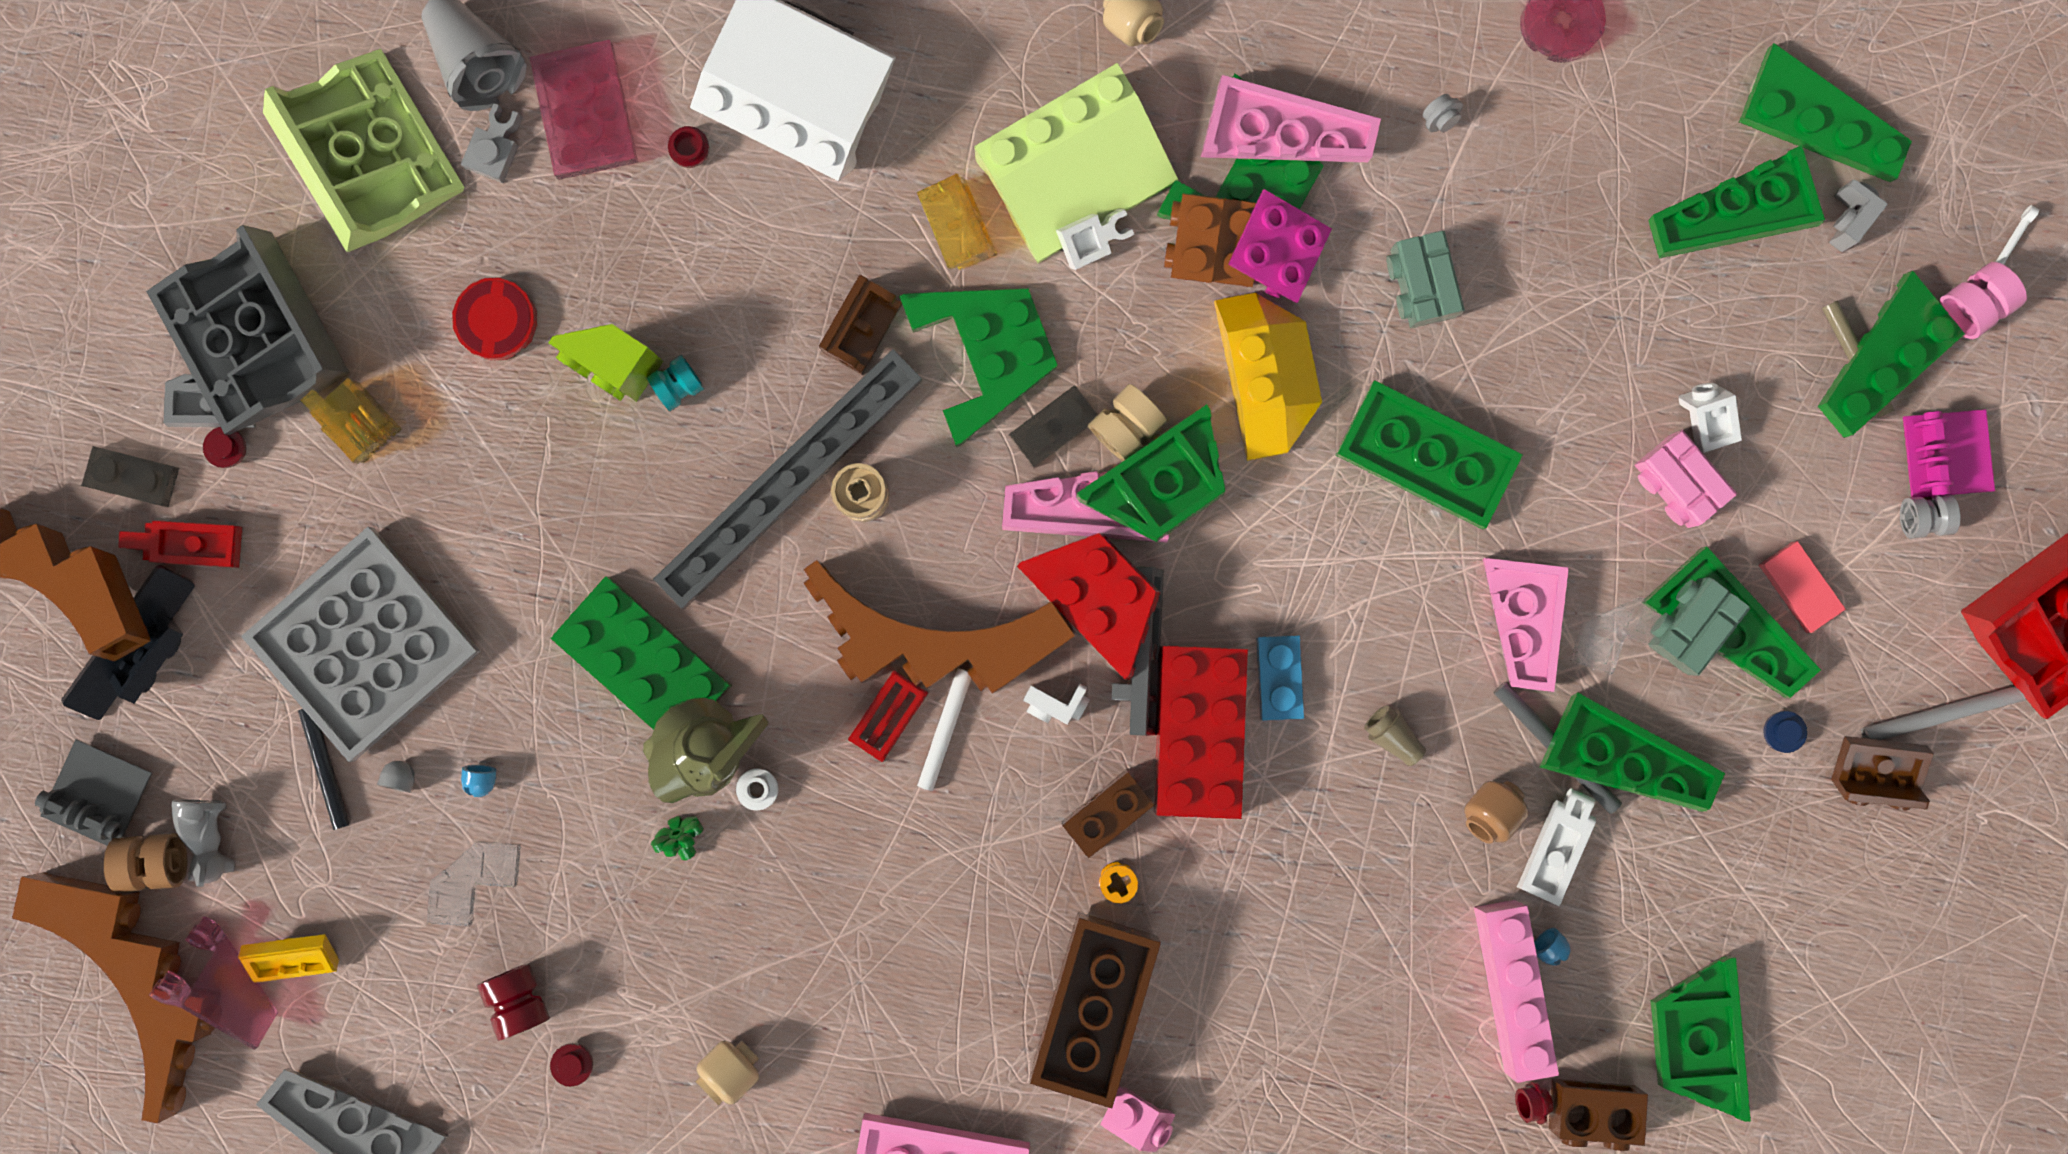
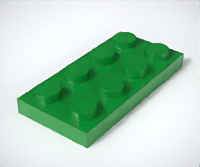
[1335,380,1523,530]
[550,576,732,730]

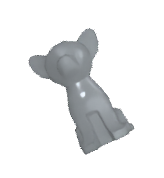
[171,799,235,887]

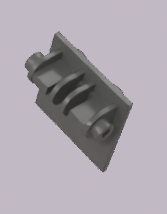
[35,739,152,846]

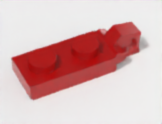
[118,521,243,568]

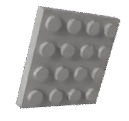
[241,526,481,762]

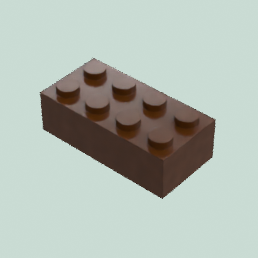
[1030,912,1161,1109]

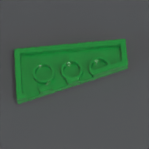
[1739,43,1912,183]
[1648,145,1825,259]
[1641,547,1821,698]
[1539,693,1725,812]

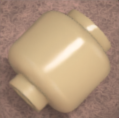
[1103,0,1164,46]
[695,1040,759,1106]

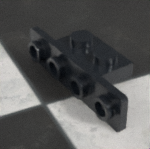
[61,565,195,720]

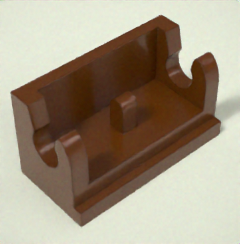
[819,274,902,375]

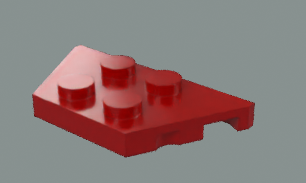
[1017,533,1161,680]

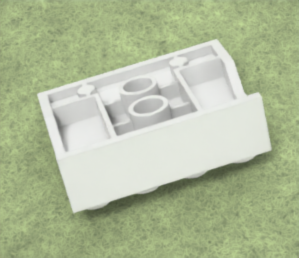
[690,0,896,181]

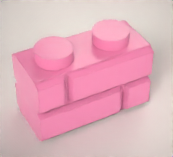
[1634,430,1737,528]

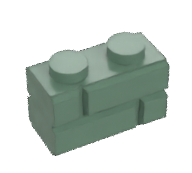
[1386,231,1465,328]
[1648,577,1750,676]

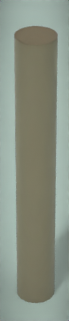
[1822,300,1894,418]

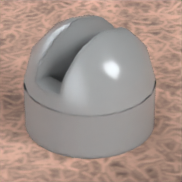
[377,761,415,793]

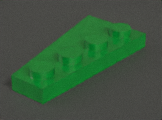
[1818,270,1965,438]

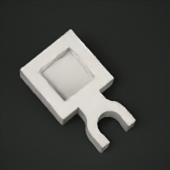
[1056,208,1134,270]

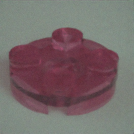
[1520,0,1606,63]

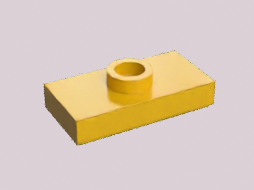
[238,934,339,983]

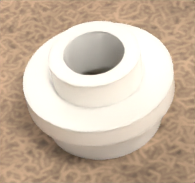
[736,768,779,811]

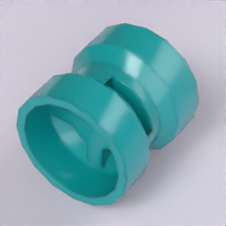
[646,355,704,412]

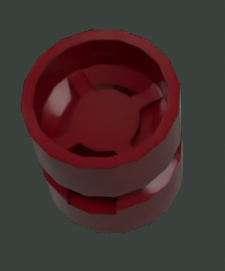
[476,963,550,1041]

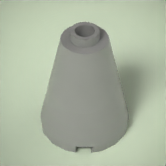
[421,0,527,111]

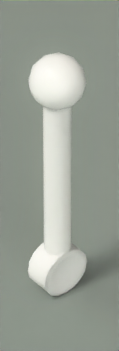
[1996,205,2039,265]

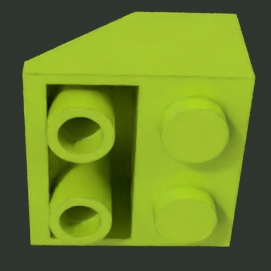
[548,324,664,402]

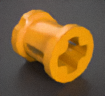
[1099,861,1138,904]

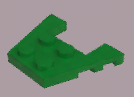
[1157,73,1324,220]
[899,289,1058,447]

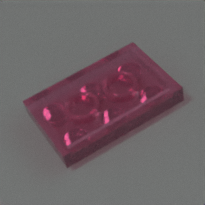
[529,39,638,180]

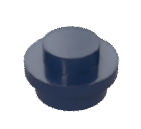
[1763,711,1807,753]

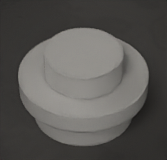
[1423,94,1463,132]

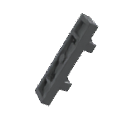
[1112,567,1164,736]

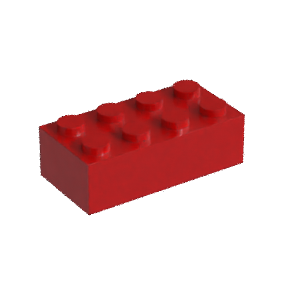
[1154,646,1248,819]

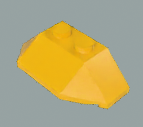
[1214,293,1322,461]

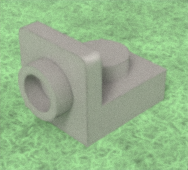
[1828,180,1888,252]

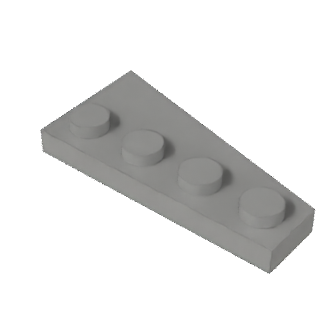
[256,1068,448,1154]

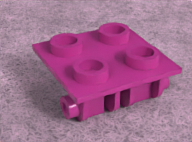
[1228,189,1332,303]
[1903,409,1995,497]

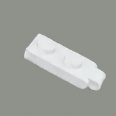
[1517,788,1596,906]

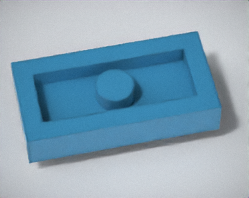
[1256,636,1304,721]

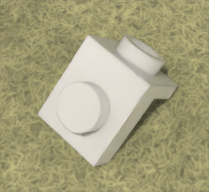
[1023,684,1090,725]

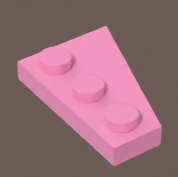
[1483,558,1569,692]

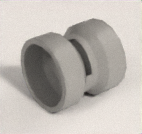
[1900,494,1961,539]

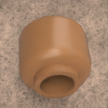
[1464,781,1528,844]

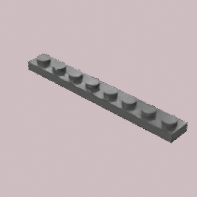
[653,349,922,609]

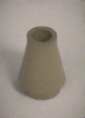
[1364,705,1426,766]

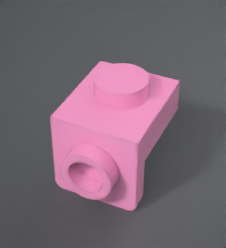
[1100,1087,1175,1152]

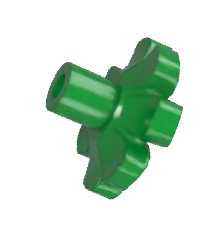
[651,816,704,861]

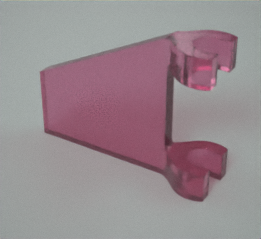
[149,916,278,1050]

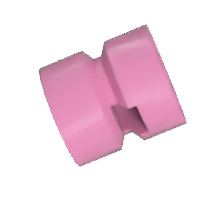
[1939,262,2027,340]

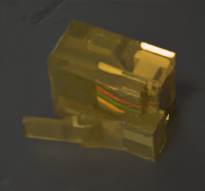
[300,378,402,464]

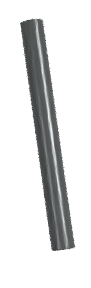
[1493,682,1622,814]

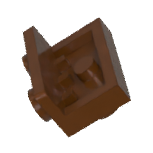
[1831,736,1934,811]

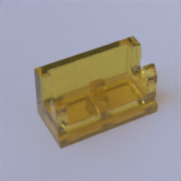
[917,173,998,270]

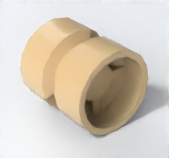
[1088,384,1167,462]
[831,463,890,522]

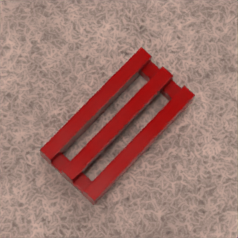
[848,670,929,762]

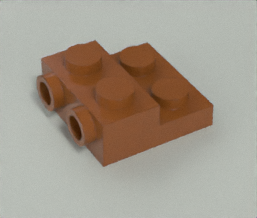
[1164,193,1256,287]

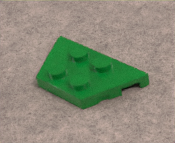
[1076,404,1225,542]
[1650,955,1751,1122]

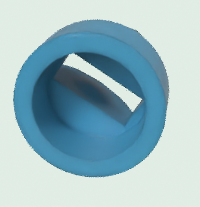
[461,765,497,798]
[1534,928,1571,966]

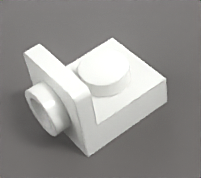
[1679,383,1742,453]

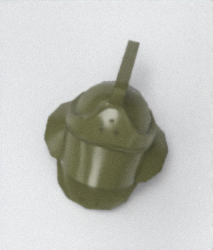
[643,698,769,803]

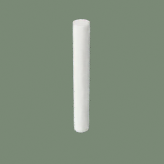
[917,668,971,791]

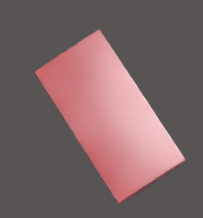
[1759,541,1846,633]

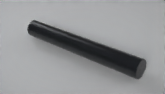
[298,709,350,830]

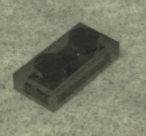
[1009,385,1097,468]
[81,446,179,507]

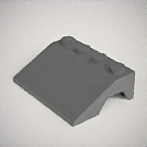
[146,225,350,435]

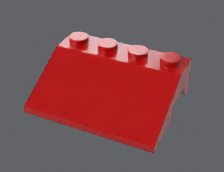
[1961,533,2068,719]

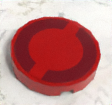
[452,277,537,361]

